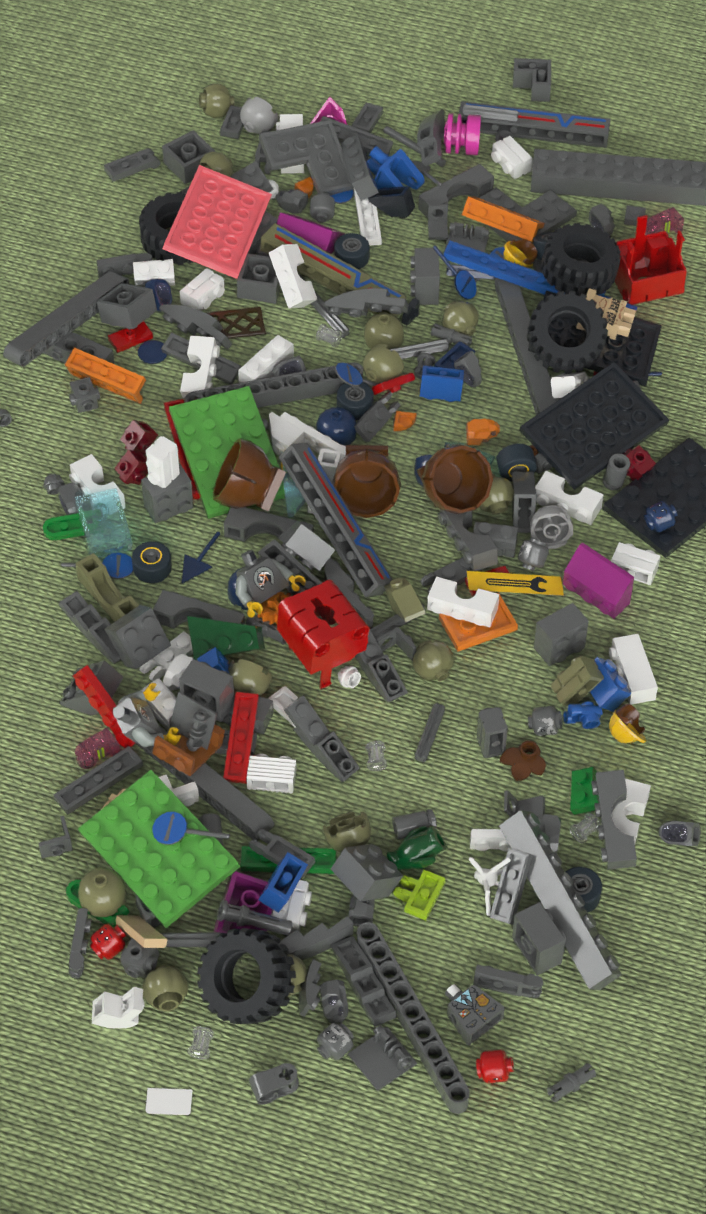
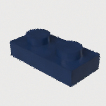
[434,341,475,369]

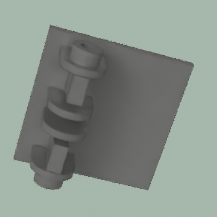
[444,222,490,252]
[170,691,217,751]
[348,1025,417,1092]

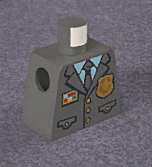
[445,984,505,1046]

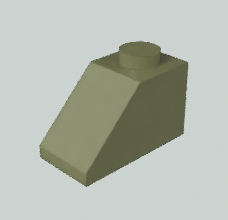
[384,578,426,622]

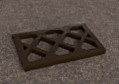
[206,307,266,339]

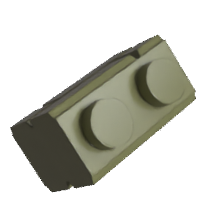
[551,656,604,706]

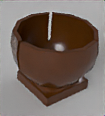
[213,438,286,511]
[416,444,493,514]
[332,445,401,518]

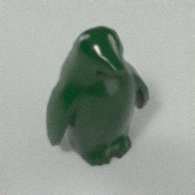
[386,826,448,871]

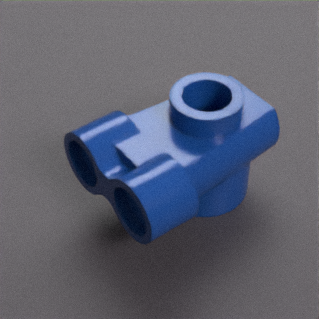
[563,702,603,729]

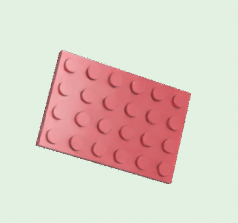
[163,165,272,279]

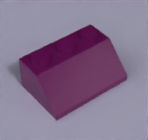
[277,212,345,254]
[563,542,634,619]
[213,871,273,933]

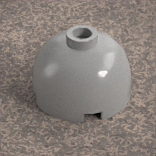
[240,97,279,134]
[530,505,573,549]

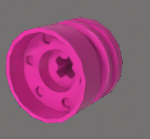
[444,113,481,155]

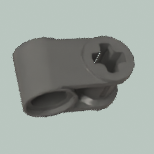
[249,1063,299,1105]

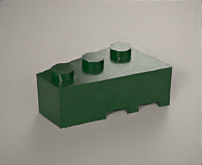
[187,616,265,660]

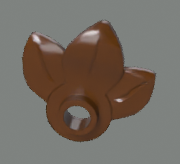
[500,741,546,781]

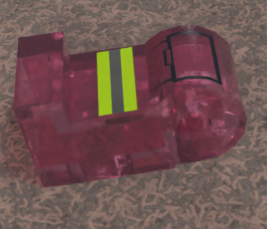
[646,207,684,235]
[75,728,120,769]

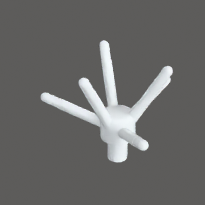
[469,857,511,916]

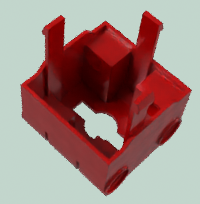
[614,215,687,305]
[277,580,370,690]

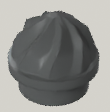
[43,474,65,495]

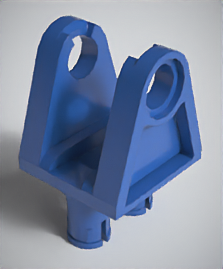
[367,146,425,189]

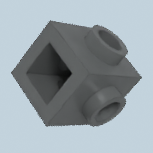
[69,377,100,413]
[120,938,160,979]

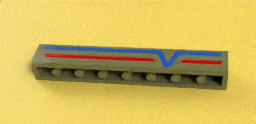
[260,223,407,317]

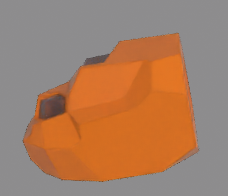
[466,419,500,445]

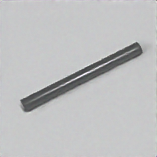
[383,126,446,167]

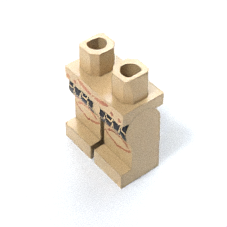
[577,288,636,340]

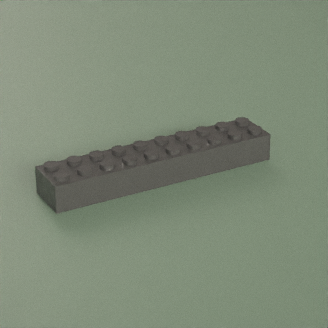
[530,149,706,206]

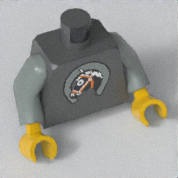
[236,550,306,618]
[113,683,181,749]

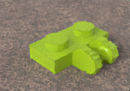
[393,870,446,921]

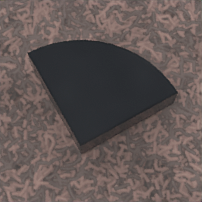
[401,298,420,326]

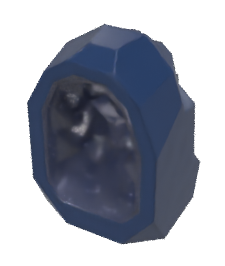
[145,279,172,312]

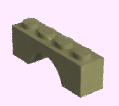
[75,553,139,622]

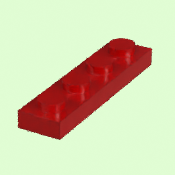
[73,665,136,749]
[223,692,259,784]

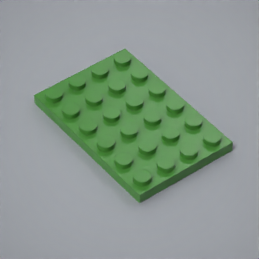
[169,386,289,519]
[78,770,240,928]

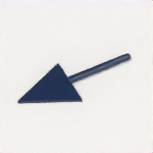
[182,531,220,584]

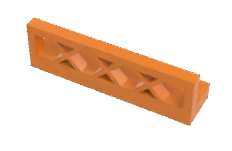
[462,196,545,242]
[65,347,146,404]

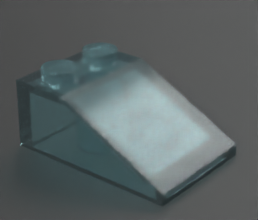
[74,488,133,558]

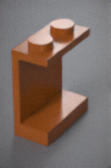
[153,724,225,776]

